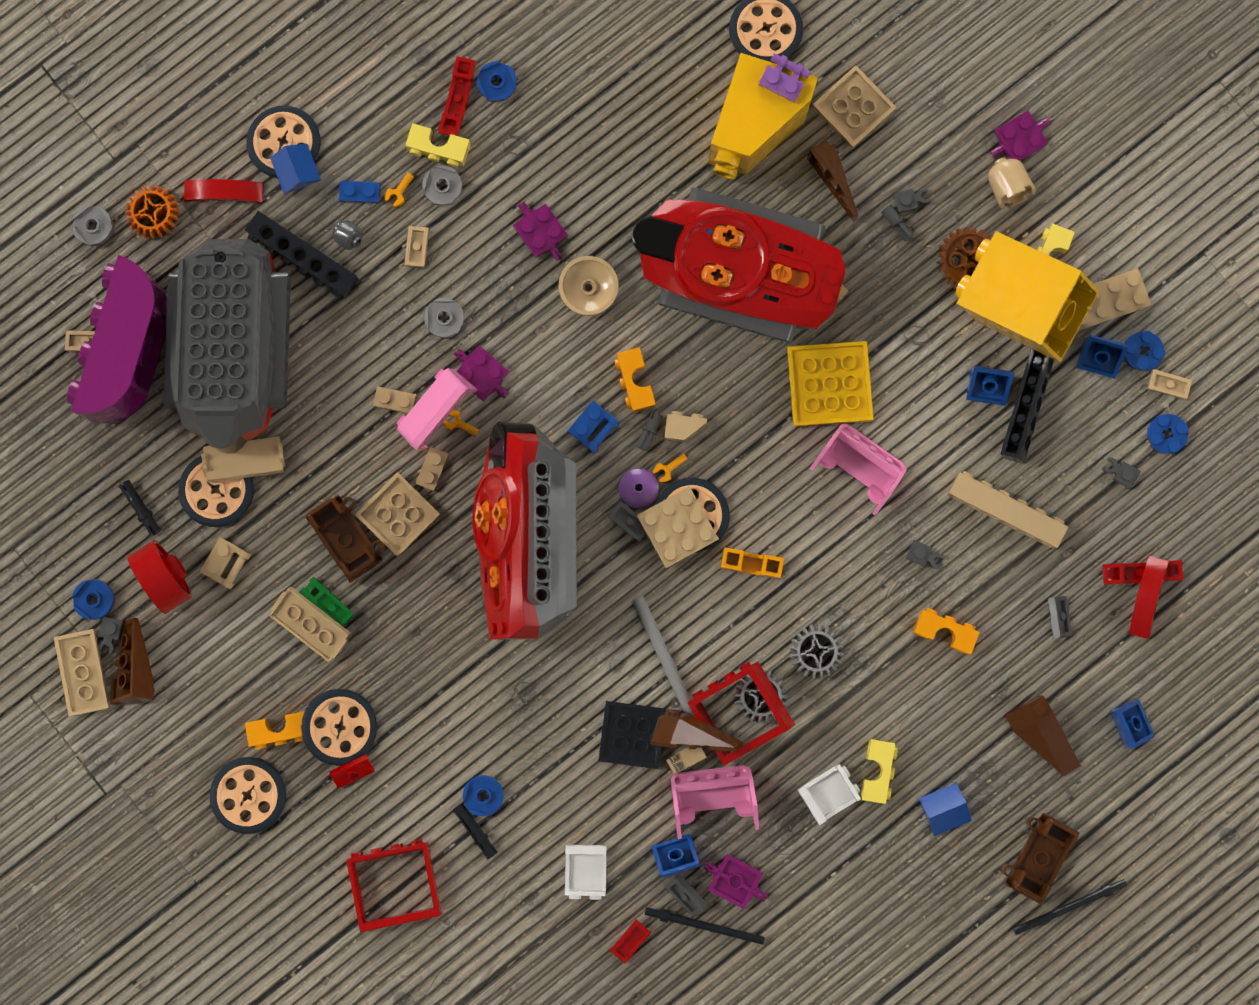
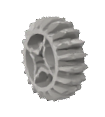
[789,624,844,679]
[733,669,788,723]

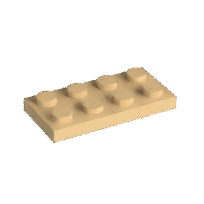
[1078,268,1152,331]
[54,629,110,717]

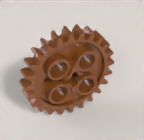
[936,227,990,289]

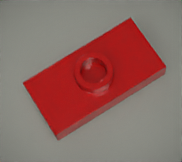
[329,755,375,789]
[610,919,652,964]

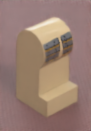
[666,746,707,774]

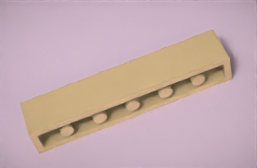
[947,471,1068,550]

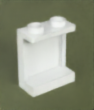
[797,764,862,825]
[565,844,607,900]

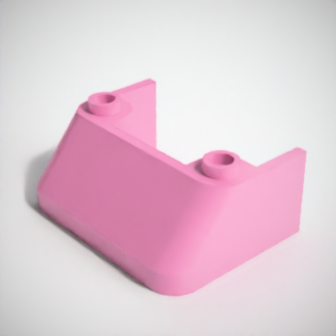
[396,368,478,451]
[809,424,907,516]
[671,765,759,839]

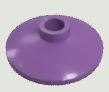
[619,469,659,508]

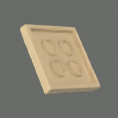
[812,65,897,149]
[355,472,441,557]
[637,486,719,568]

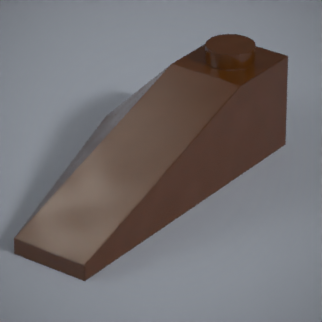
[807,141,858,222]
[110,618,155,705]
[1004,695,1081,776]
[651,709,743,751]

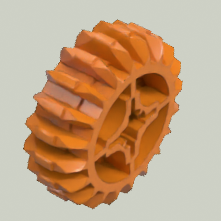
[125,185,180,239]

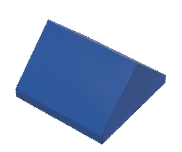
[270,144,321,195]
[1077,334,1128,379]
[966,366,1014,406]
[1110,699,1155,749]
[918,783,972,836]
[652,834,700,878]

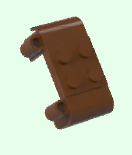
[305,495,386,583]
[1001,813,1079,905]

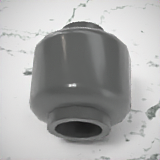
[333,220,363,250]

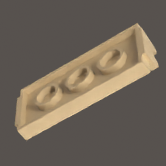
[201,436,285,483]
[269,586,351,662]

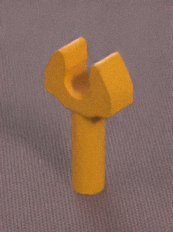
[385,173,414,208]
[443,410,480,437]
[653,453,688,483]

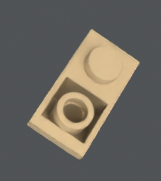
[664,411,707,442]

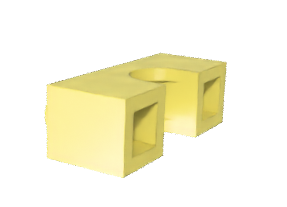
[405,123,471,168]
[1037,223,1075,255]
[860,739,898,804]

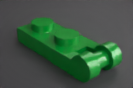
[299,577,354,626]

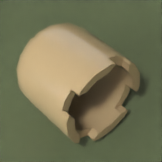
[988,157,1036,208]

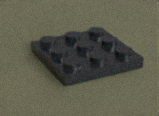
[598,701,666,769]

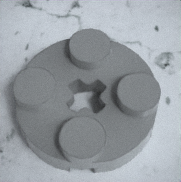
[422,165,462,206]
[72,206,114,247]
[424,297,464,338]

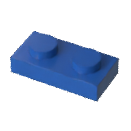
[339,181,380,204]

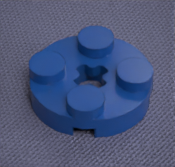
[477,61,517,102]
[1124,331,1165,371]
[1147,414,1188,454]
[73,579,115,620]
[463,775,504,816]

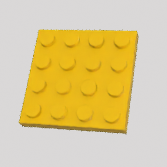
[787,341,874,427]

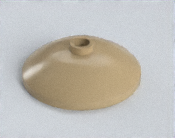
[559,256,618,316]

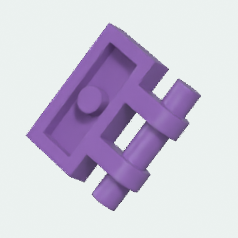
[758,53,811,103]

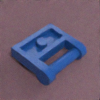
[567,401,620,454]

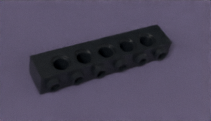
[245,211,359,299]
[1000,348,1054,464]

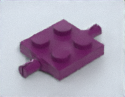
[990,110,1051,161]
[513,202,568,261]
[454,345,510,402]
[703,854,768,909]

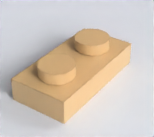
[404,226,429,268]
[65,331,95,352]
[1147,369,1192,400]
[373,386,417,414]
[415,447,449,491]

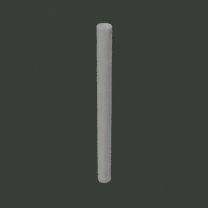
[633,596,696,718]

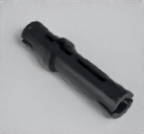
[118,480,162,536]
[452,803,498,860]

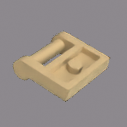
[200,537,251,589]

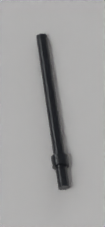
[1012,879,1127,935]
[644,907,765,945]

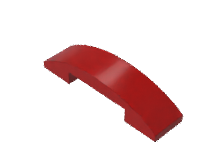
[438,56,476,136]
[184,179,264,203]
[1129,556,1169,639]
[1102,560,1183,585]

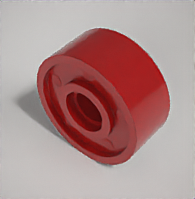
[127,540,192,614]

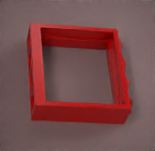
[687,661,795,766]
[346,839,442,932]

